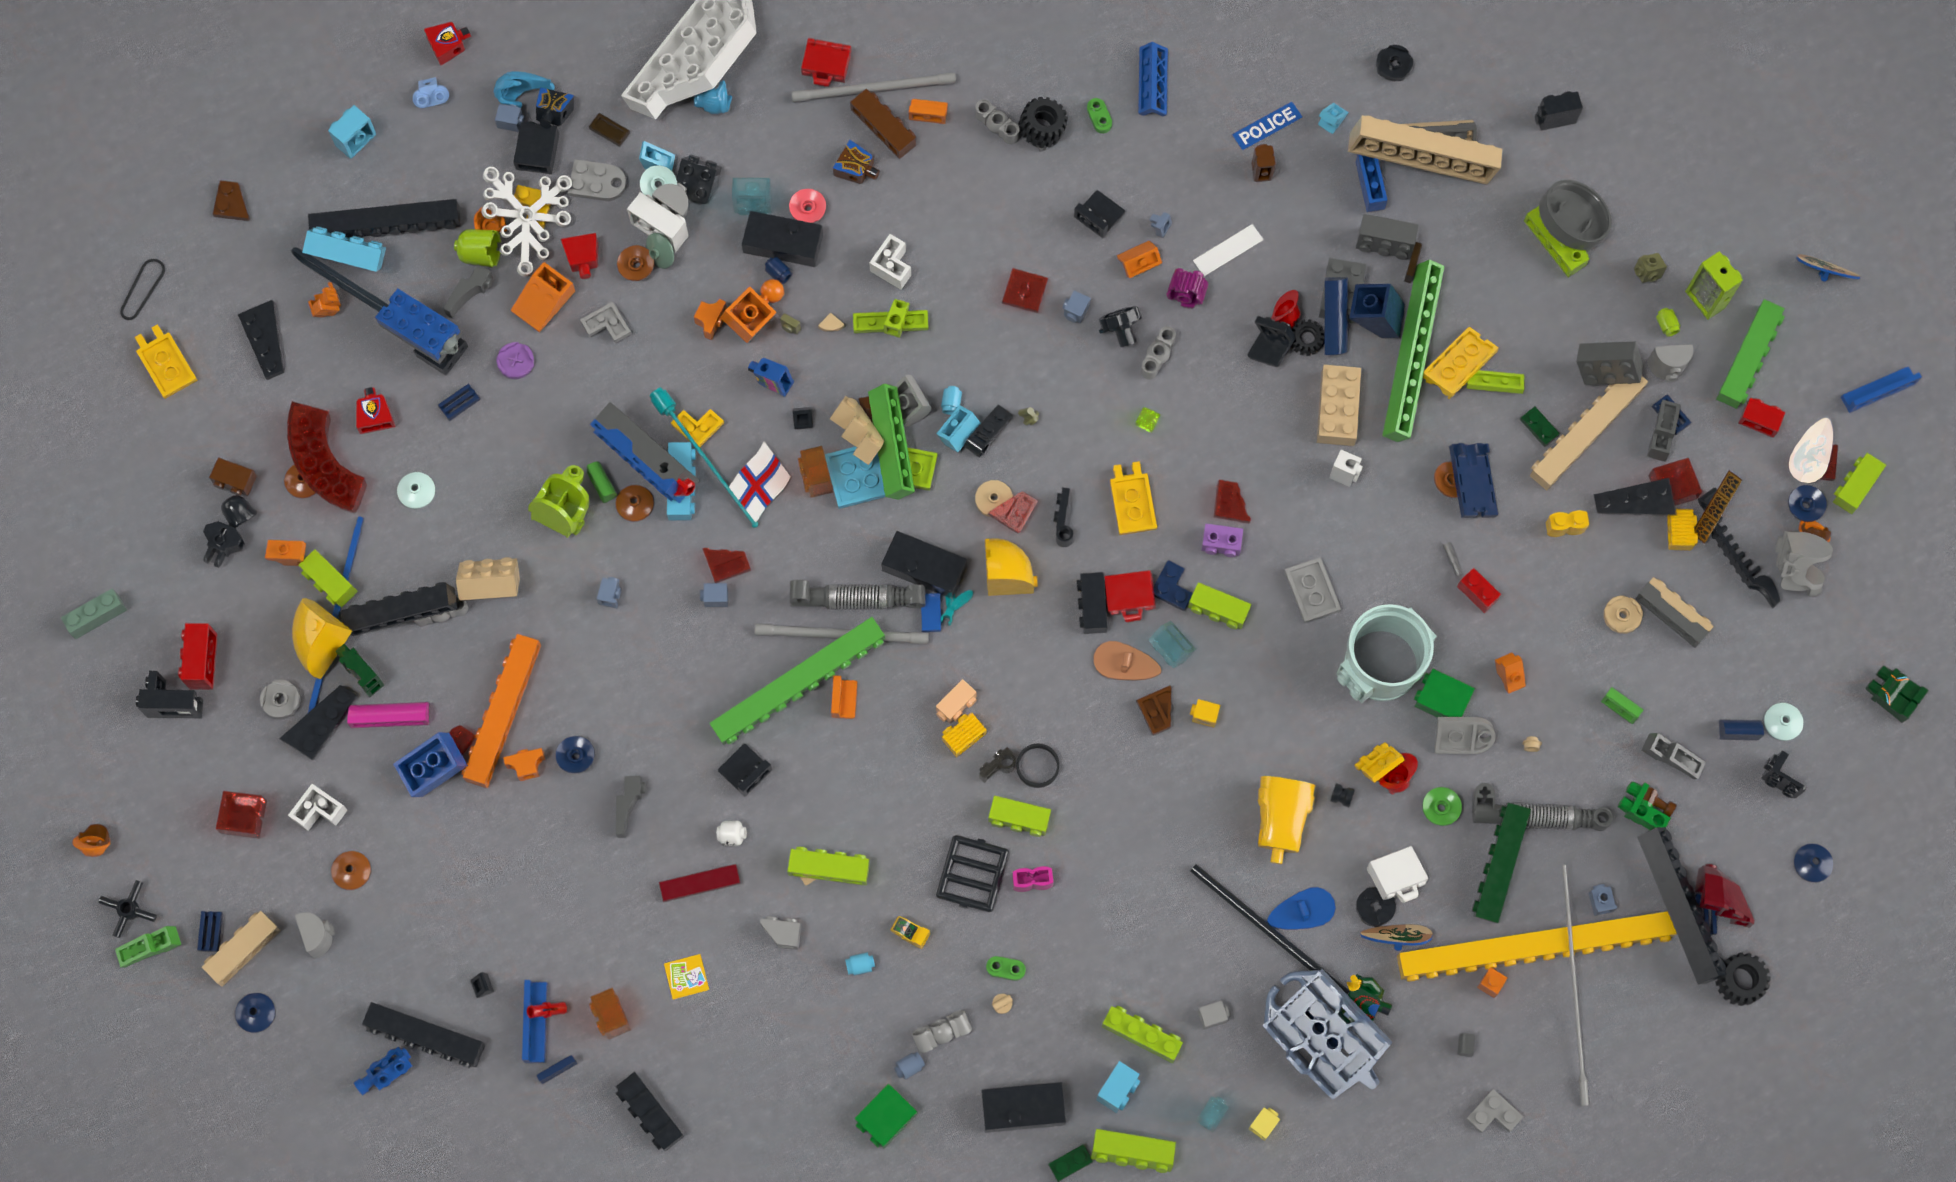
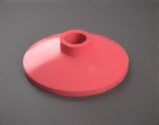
[789,189,826,223]

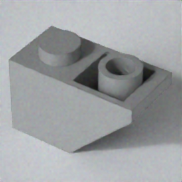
[760,916,801,950]

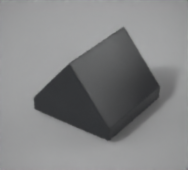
[470,972,494,998]

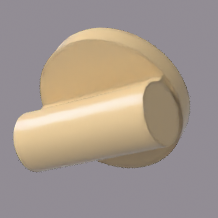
[992,994,1013,1014]

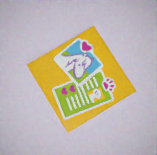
[664,954,709,1000]

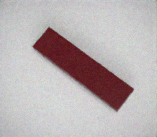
[659,864,741,902]

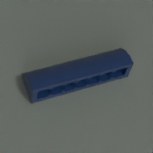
[1325,277,1348,355]

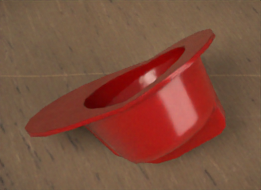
[1271,290,1301,329]
[1378,753,1418,795]

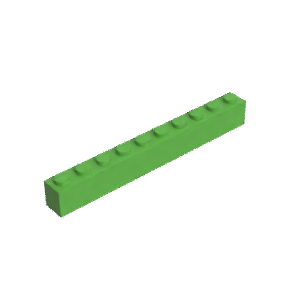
[1382,259,1445,442]
[710,617,885,745]

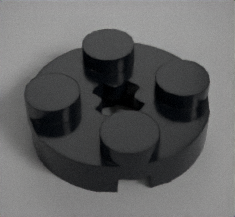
[1376,45,1413,81]
[1356,887,1396,927]

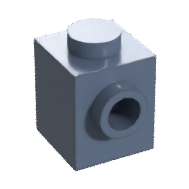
[495,104,525,132]
[1062,290,1091,324]
[700,583,728,607]

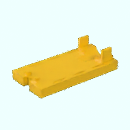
[1423,327,1499,399]

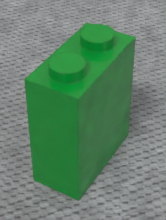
[1413,669,1475,718]
[855,1083,918,1149]

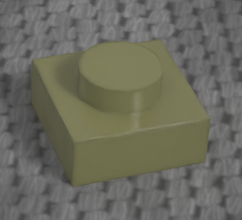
[780,313,801,335]

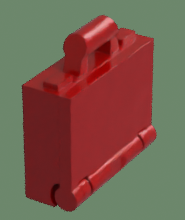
[801,38,852,87]
[1104,570,1156,622]

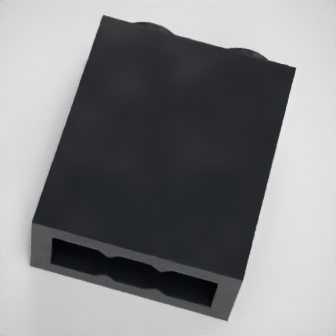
[513,121,559,174]

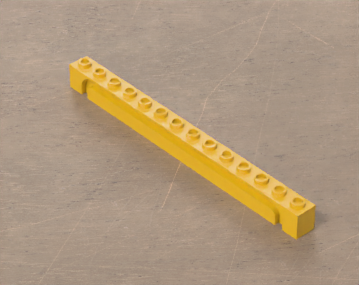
[1397,911,1677,982]

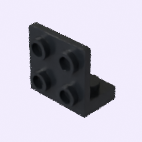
[1074,190,1125,239]
[718,743,772,797]

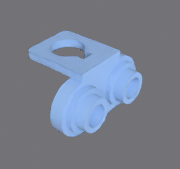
[413,77,449,108]

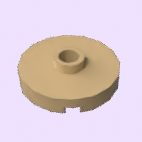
[975,480,1013,518]
[1603,595,1643,634]

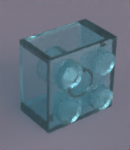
[732,178,772,215]

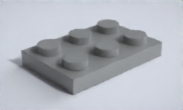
[1284,557,1341,623]

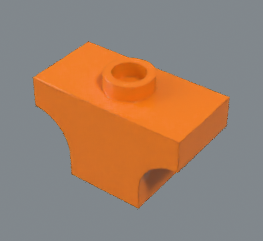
[694,299,727,340]
[265,540,306,566]
[1495,652,1526,694]
[503,748,546,781]

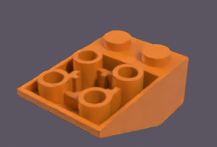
[511,262,575,333]

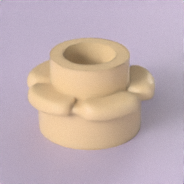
[1522,736,1542,752]

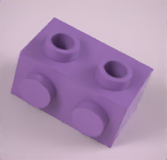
[1201,523,1243,557]

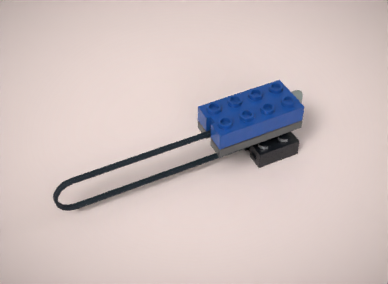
[291,247,468,375]

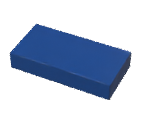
[921,593,941,632]

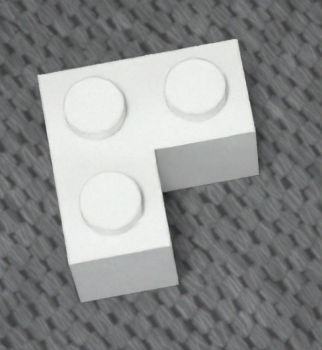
[869,234,911,290]
[288,784,348,831]

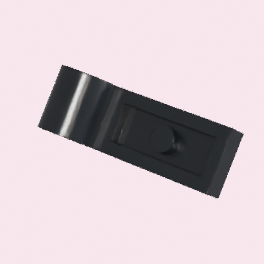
[964,404,1013,458]
[1053,487,1073,547]

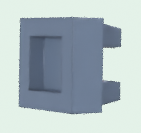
[1149,212,1172,238]

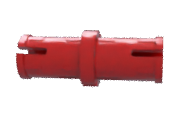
[527,1002,567,1018]

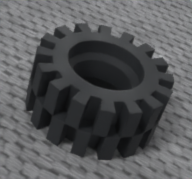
[1291,319,1325,356]

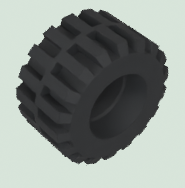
[1018,97,1068,148]
[1715,953,1771,1006]

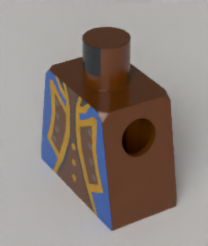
[833,140,880,184]

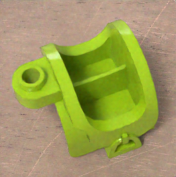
[528,465,589,538]

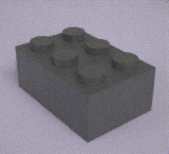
[1355,214,1419,260]
[1319,258,1366,324]
[1576,341,1643,385]

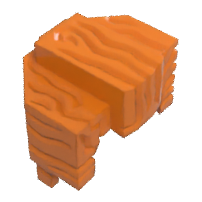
[474,207,507,232]
[308,282,341,318]

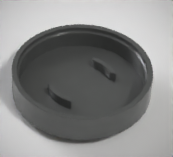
[1539,180,1612,250]

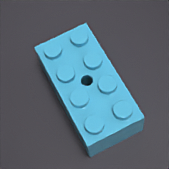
[302,226,386,272]

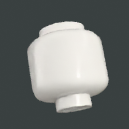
[716,821,747,846]

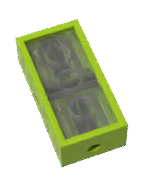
[1685,251,1743,320]

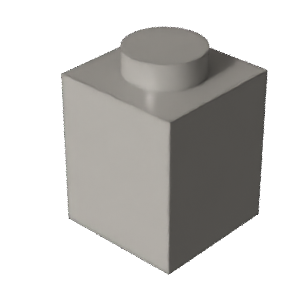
[1198,1001,1230,1030]

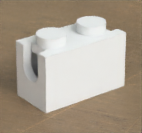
[1329,450,1363,487]

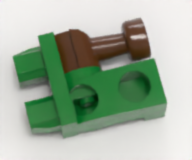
[1617,781,1677,831]

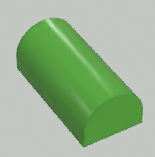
[587,461,617,504]
[1601,687,1644,724]

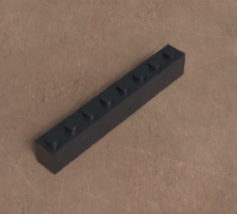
[308,199,461,238]
[1637,827,1727,985]

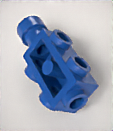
[354,1046,412,1096]

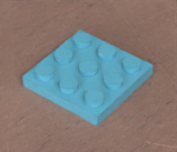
[824,446,885,509]

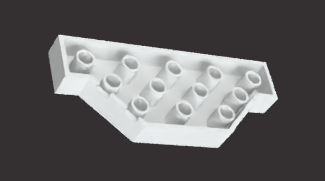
[621,0,756,119]

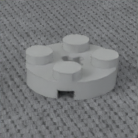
[260,680,300,719]

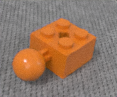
[720,279,784,343]

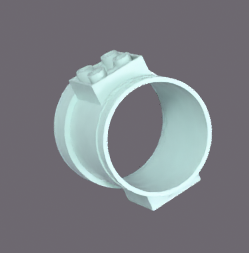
[1336,604,1437,703]

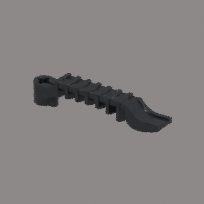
[1698,488,1780,609]

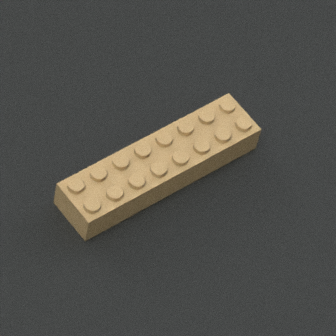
[1348,115,1502,185]

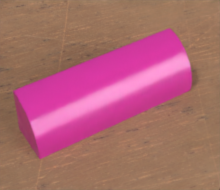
[347,702,429,728]

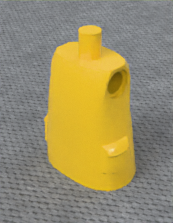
[1257,776,1315,865]

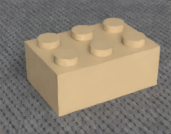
[456,557,520,600]

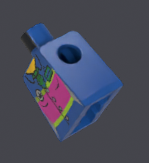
[748,358,794,397]

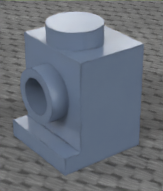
[597,577,621,609]
[1588,884,1617,916]

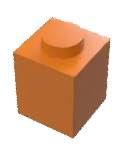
[1477,967,1508,998]

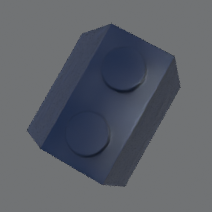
[1349,284,1405,338]

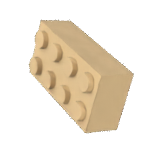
[1317,365,1361,446]

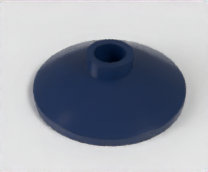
[1788,485,1827,522]
[555,736,595,773]
[1794,844,1833,883]
[235,993,276,1033]

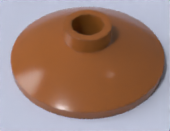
[617,245,654,281]
[284,462,323,498]
[1434,462,1458,498]
[616,485,654,522]
[331,851,371,890]

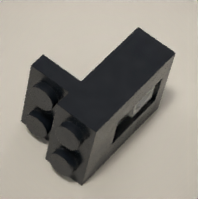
[136,670,203,719]

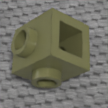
[1634,253,1667,283]

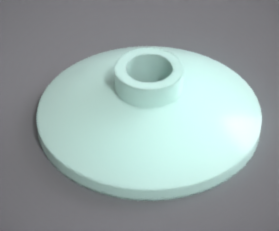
[640,165,677,196]
[397,472,435,509]
[1764,703,1803,741]

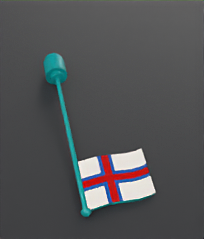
[649,387,791,528]

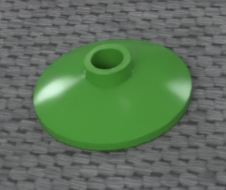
[1422,787,1462,826]

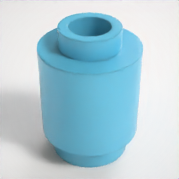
[941,386,962,415]
[845,952,875,976]

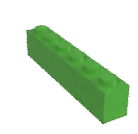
[1716,299,1785,409]
[868,384,915,500]

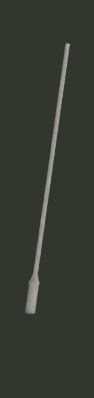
[1562,865,1589,1106]

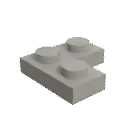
[580,302,631,343]
[1466,1089,1524,1133]

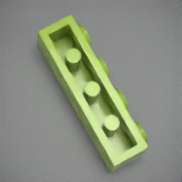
[1524,206,1589,278]
[787,847,870,886]
[1102,1006,1183,1064]
[1091,1129,1176,1173]

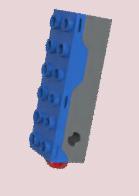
[590,402,700,503]

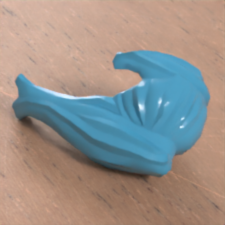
[493,71,555,108]
[694,80,732,114]

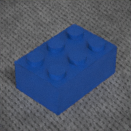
[393,732,468,797]

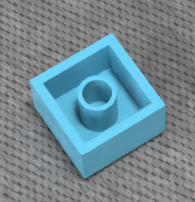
[328,105,376,159]
[1096,1061,1140,1113]

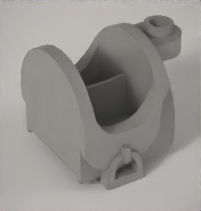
[1775,531,1833,597]

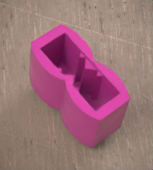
[1012,866,1053,892]

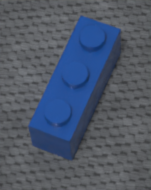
[1355,154,1388,212]

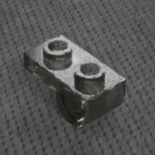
[979,747,1016,783]

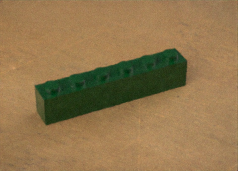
[1472,802,1531,923]

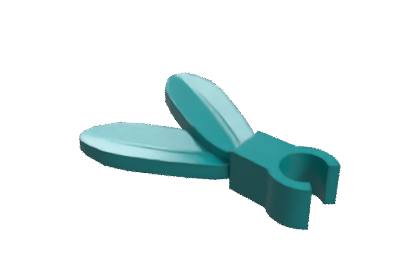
[941,590,973,626]

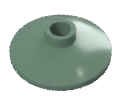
[646,233,674,269]

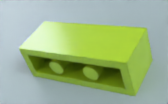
[1833,453,1886,515]
[299,549,358,608]
[1188,582,1251,630]
[988,795,1051,837]

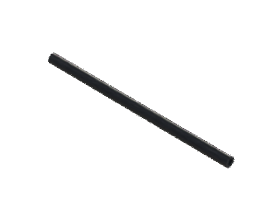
[1190,864,1349,994]

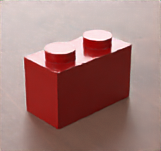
[1738,398,1786,438]
[1457,568,1501,613]

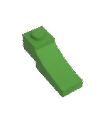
[115,926,181,968]

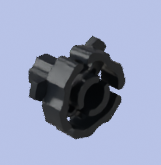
[1099,306,1142,347]

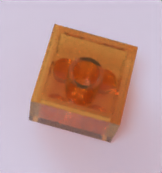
[798,446,833,498]
[589,987,631,1040]

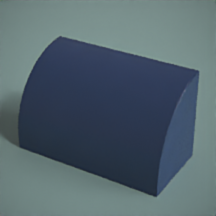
[1719,719,1764,740]

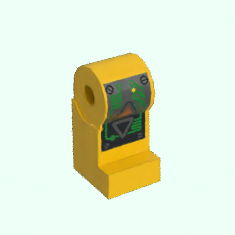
[890,916,930,949]

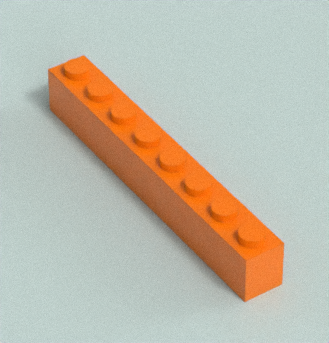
[462,634,541,789]

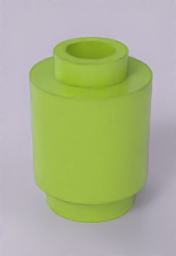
[1656,308,1681,337]

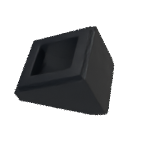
[792,407,813,429]

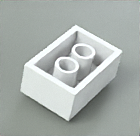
[627,192,688,253]

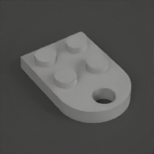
[568,159,626,201]
[1434,717,1495,754]

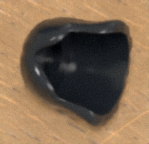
[221,495,257,528]

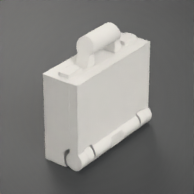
[1367,846,1428,903]

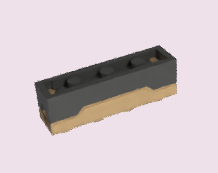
[1406,120,1477,141]
[1635,577,1714,648]

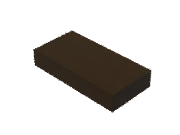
[589,113,630,147]
[1404,242,1422,283]

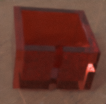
[1648,458,1702,506]
[216,791,267,839]

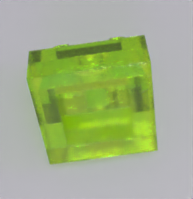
[1135,407,1160,433]

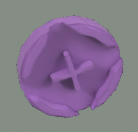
[496,342,535,379]

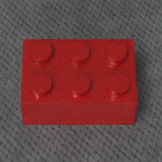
[178,623,217,690]

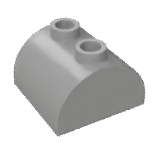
[652,183,688,219]
[1647,344,1693,382]
[895,375,931,427]
[295,912,335,959]

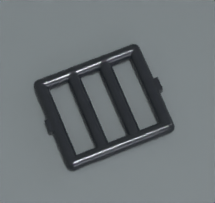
[936,835,1009,912]

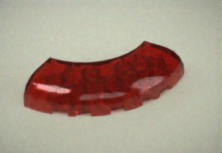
[287,401,367,514]

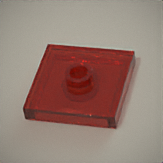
[1002,268,1048,313]

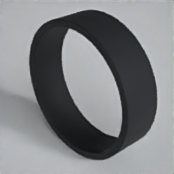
[1016,743,1059,788]

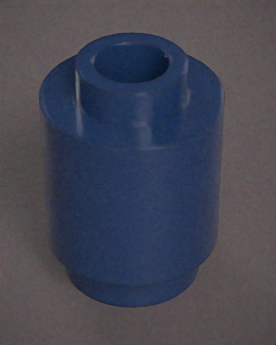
[765,257,792,284]

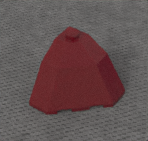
[1695,864,1755,928]

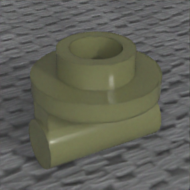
[1018,407,1039,425]

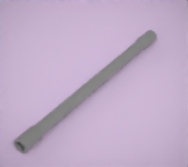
[792,72,956,102]
[755,624,929,644]

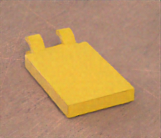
[135,324,198,399]
[1110,461,1157,536]

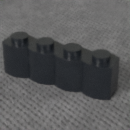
[615,1072,684,1151]

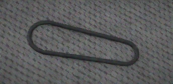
[120,259,165,320]

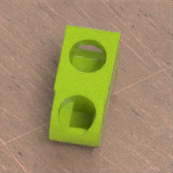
[884,299,910,338]

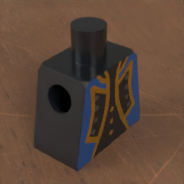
[536,88,574,128]

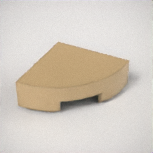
[818,313,845,332]

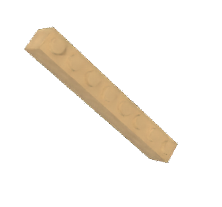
[1530,376,1648,491]

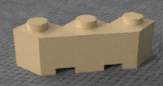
[830,396,884,465]

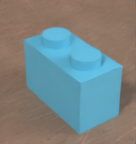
[936,405,981,452]

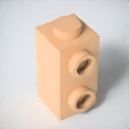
[936,679,977,724]

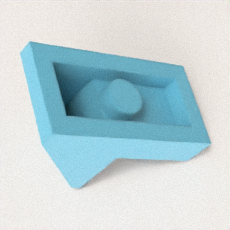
[1318,103,1349,134]
[639,141,675,171]

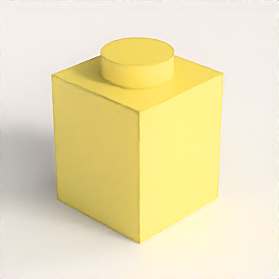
[1249,1108,1280,1141]

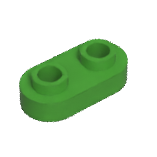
[1087,98,1112,133]
[986,956,1026,981]

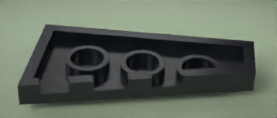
[238,300,284,380]
[1594,478,1677,516]
[279,685,357,760]

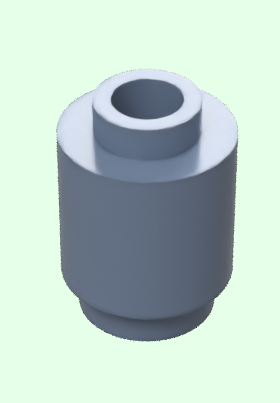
[894,1052,925,1080]

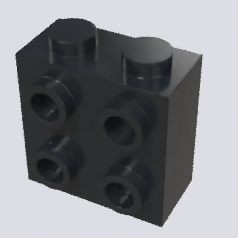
[1535,91,1583,131]

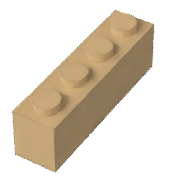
[202,911,281,987]

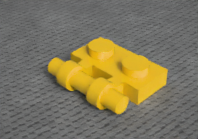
[1354,742,1404,783]

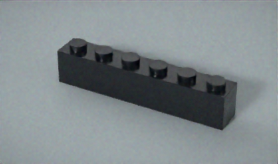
[341,582,457,636]
[362,1002,485,1068]

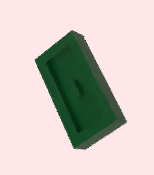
[1520,406,1560,447]
[1048,1144,1093,1182]

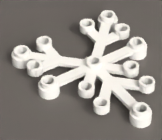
[482,167,572,277]

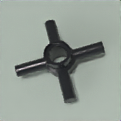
[99,880,157,938]

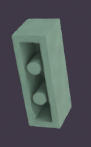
[61,588,127,639]

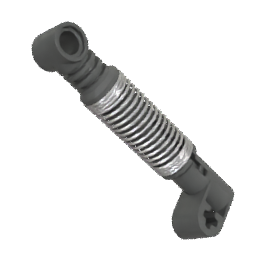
[789,580,926,609]
[1472,783,1613,831]

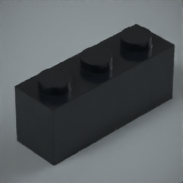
[1076,572,1108,634]

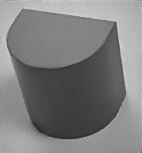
[1457,1033,1475,1057]

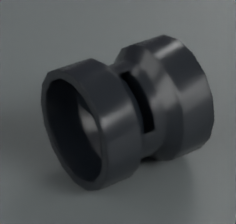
[1330,783,1355,808]

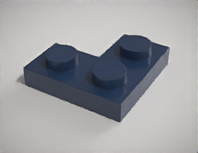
[1153,560,1193,611]

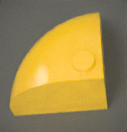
[985,538,1038,596]
[292,598,352,679]

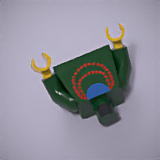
[1342,974,1392,1021]

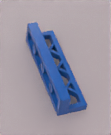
[1138,42,1168,116]
[1841,366,1922,413]
[522,980,548,1063]

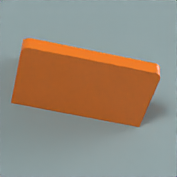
[909,99,948,124]
[1117,241,1162,279]
[831,676,857,719]

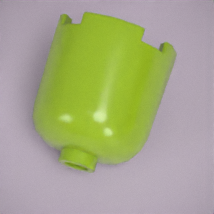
[454,229,501,267]

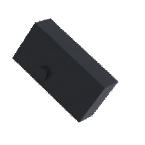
[742,211,823,267]
[881,531,968,599]
[981,1082,1066,1133]

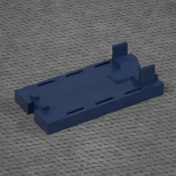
[1449,443,1499,518]

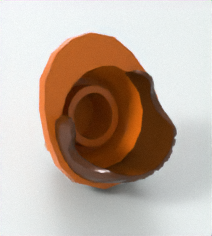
[1798,521,1831,542]
[72,824,111,858]

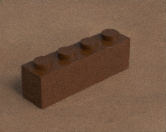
[850,88,916,159]

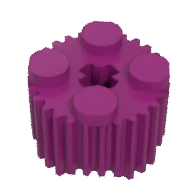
[1166,268,1209,309]

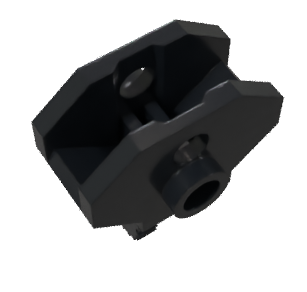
[203,521,245,568]

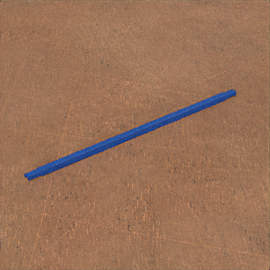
[308,516,364,713]

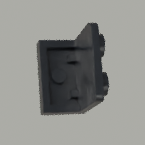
[676,155,722,204]
[1247,316,1296,367]
[1761,750,1807,798]

